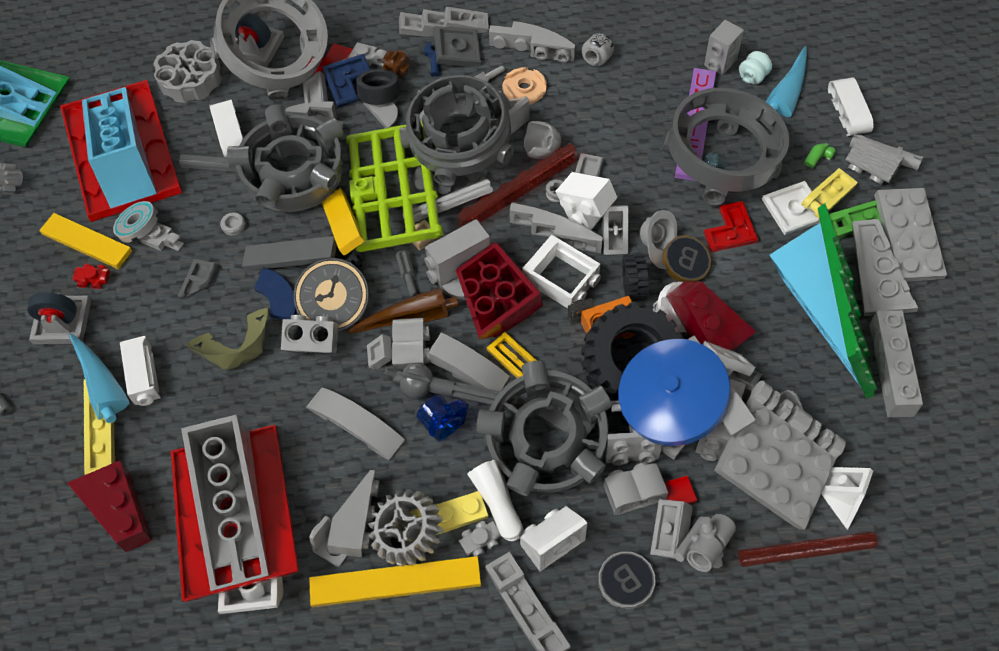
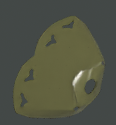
[186,308,268,370]

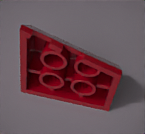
[456,241,543,340]

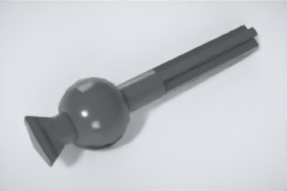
[383,363,518,408]

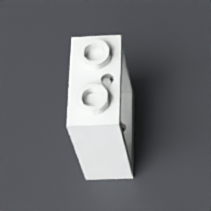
[523,235,601,310]

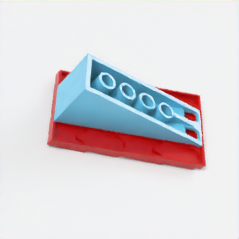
[60,80,182,222]

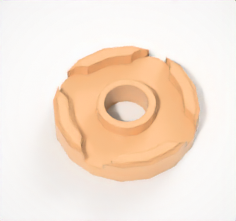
[502,67,547,104]

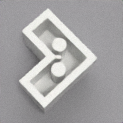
[555,172,617,230]

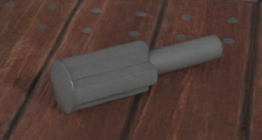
[395,250,417,297]

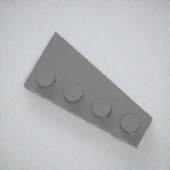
[852,219,918,316]

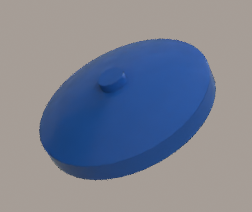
[619,339,731,446]

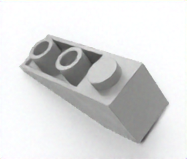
[327,470,379,557]

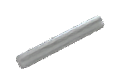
[403,179,493,222]

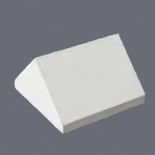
[218,577,283,614]

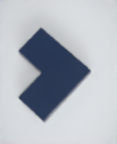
[322,54,370,108]

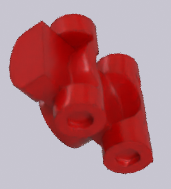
[72,264,110,289]

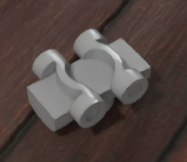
[459,521,501,557]

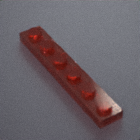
[458,143,576,228]

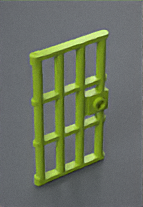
[346,121,443,252]

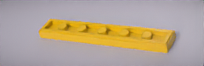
[309,556,481,607]

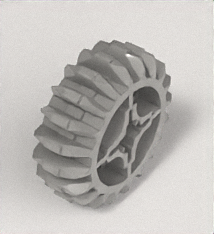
[368,489,443,567]

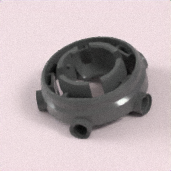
[400,75,514,186]
[227,105,344,212]
[477,361,612,496]

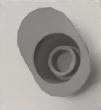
[640,210,677,269]

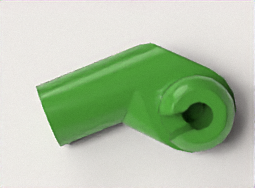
[803,143,836,168]

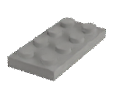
[874,188,947,282]

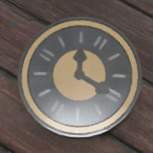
[294,258,370,333]

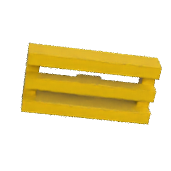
[487,332,537,378]

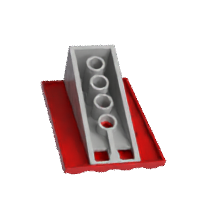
[171,415,299,603]

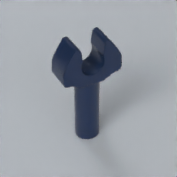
[424,42,440,77]

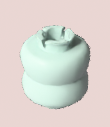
[739,51,772,84]

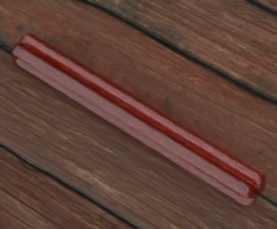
[738,532,878,567]

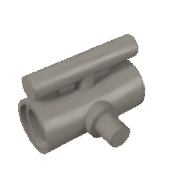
[674,514,736,572]

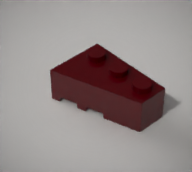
[666,281,756,351]
[67,460,152,552]

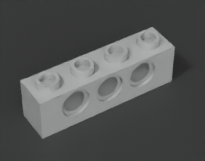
[869,310,923,417]

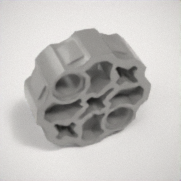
[153,40,222,103]

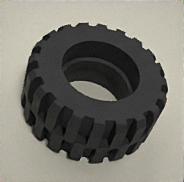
[581,302,684,401]

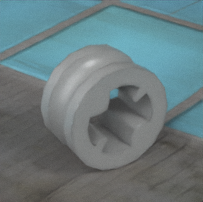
[546,180,563,202]

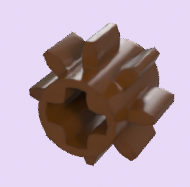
[382,50,410,78]

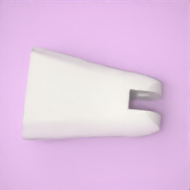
[467,460,524,541]

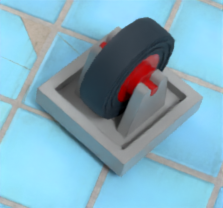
[235,13,284,68]
[27,292,91,344]

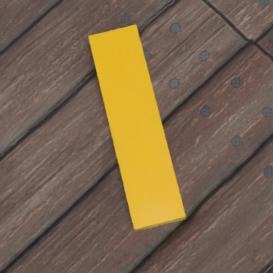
[322,188,364,255]
[39,213,132,269]

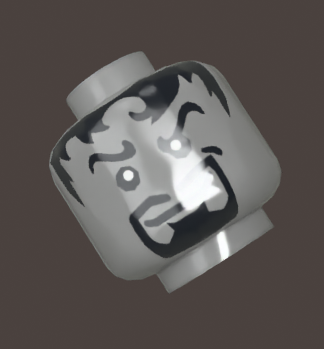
[582,33,614,66]

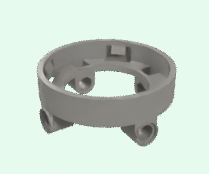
[210,0,328,100]

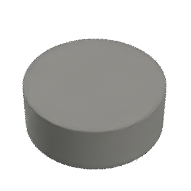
[220,213,245,236]

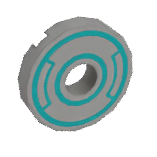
[113,201,158,243]

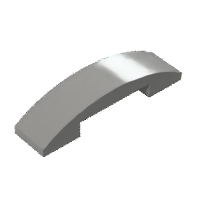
[306,387,405,461]
[485,552,571,651]

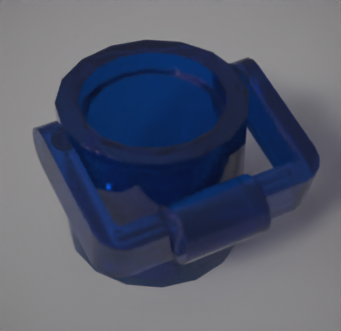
[416,395,469,442]

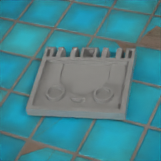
[714,381,846,530]

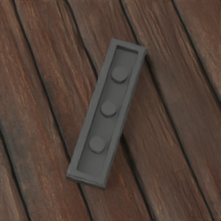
[242,236,337,270]

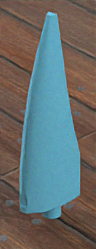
[766,46,807,117]
[69,333,130,423]

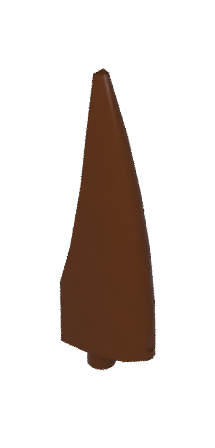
[348,288,459,334]

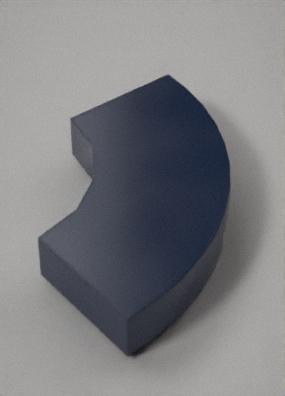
[255,268,297,320]

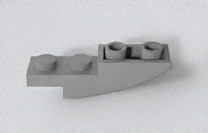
[489,21,575,62]

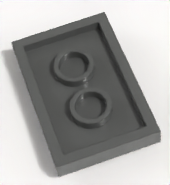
[410,166,488,211]

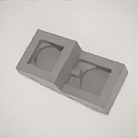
[285,101,337,119]

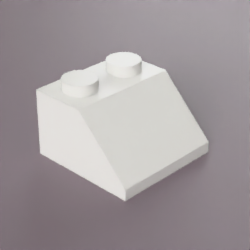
[520,506,587,571]

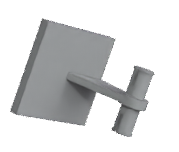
[605,400,662,466]

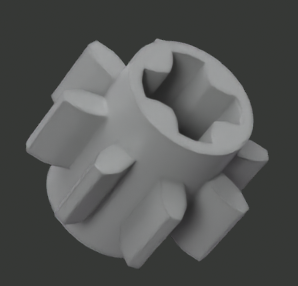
[0,163,23,191]

